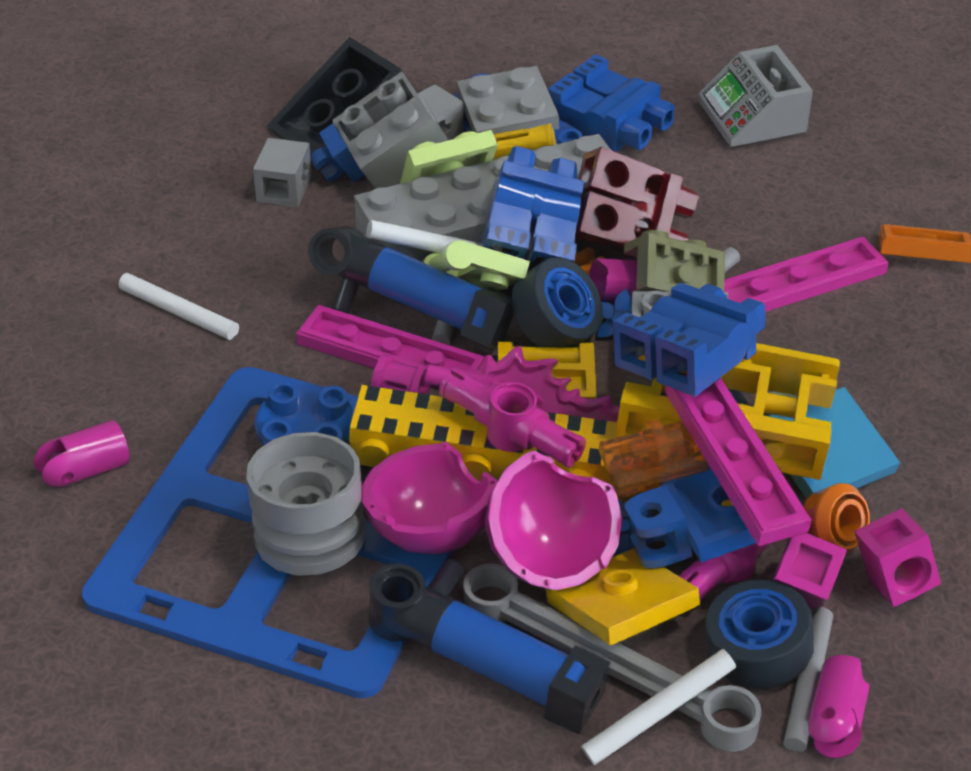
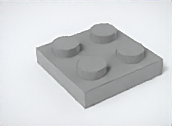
[457,66,559,135]

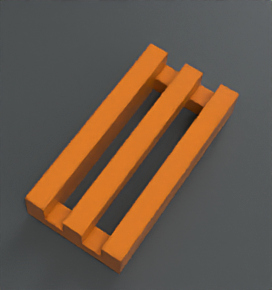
[879,224,971,263]

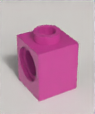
[854,508,941,608]
[772,533,847,609]

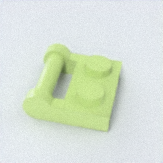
[422,240,530,290]

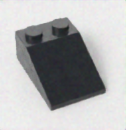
[267,37,417,156]

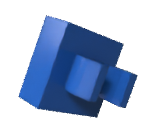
[311,123,365,183]

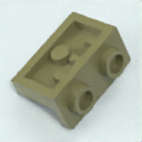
[624,230,725,292]

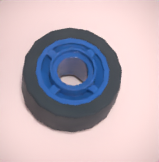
[512,258,603,347]
[705,580,814,688]

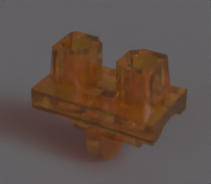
[599,419,708,497]

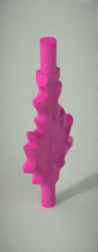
[424,346,620,422]

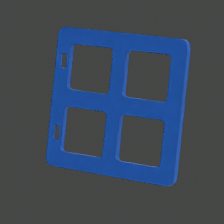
[82,367,454,698]

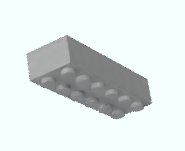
[354,134,611,262]

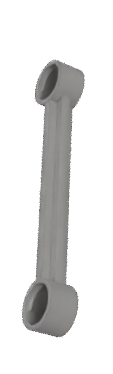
[464,563,761,752]

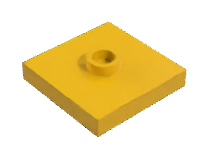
[546,549,700,646]

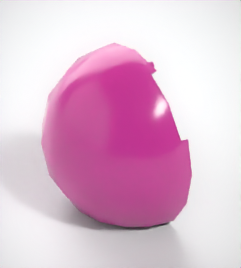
[362,442,498,555]
[485,451,622,590]

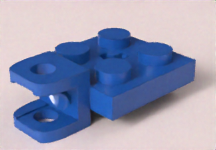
[624,463,756,569]

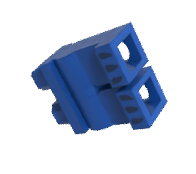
[547,54,675,152]
[480,146,584,272]
[613,283,765,397]

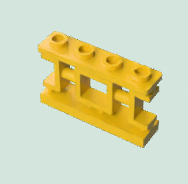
[615,343,840,480]

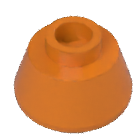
[803,483,870,554]

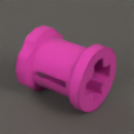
[371,354,431,394]

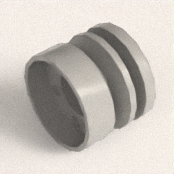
[246,432,365,576]

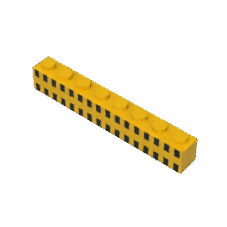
[349,385,733,506]

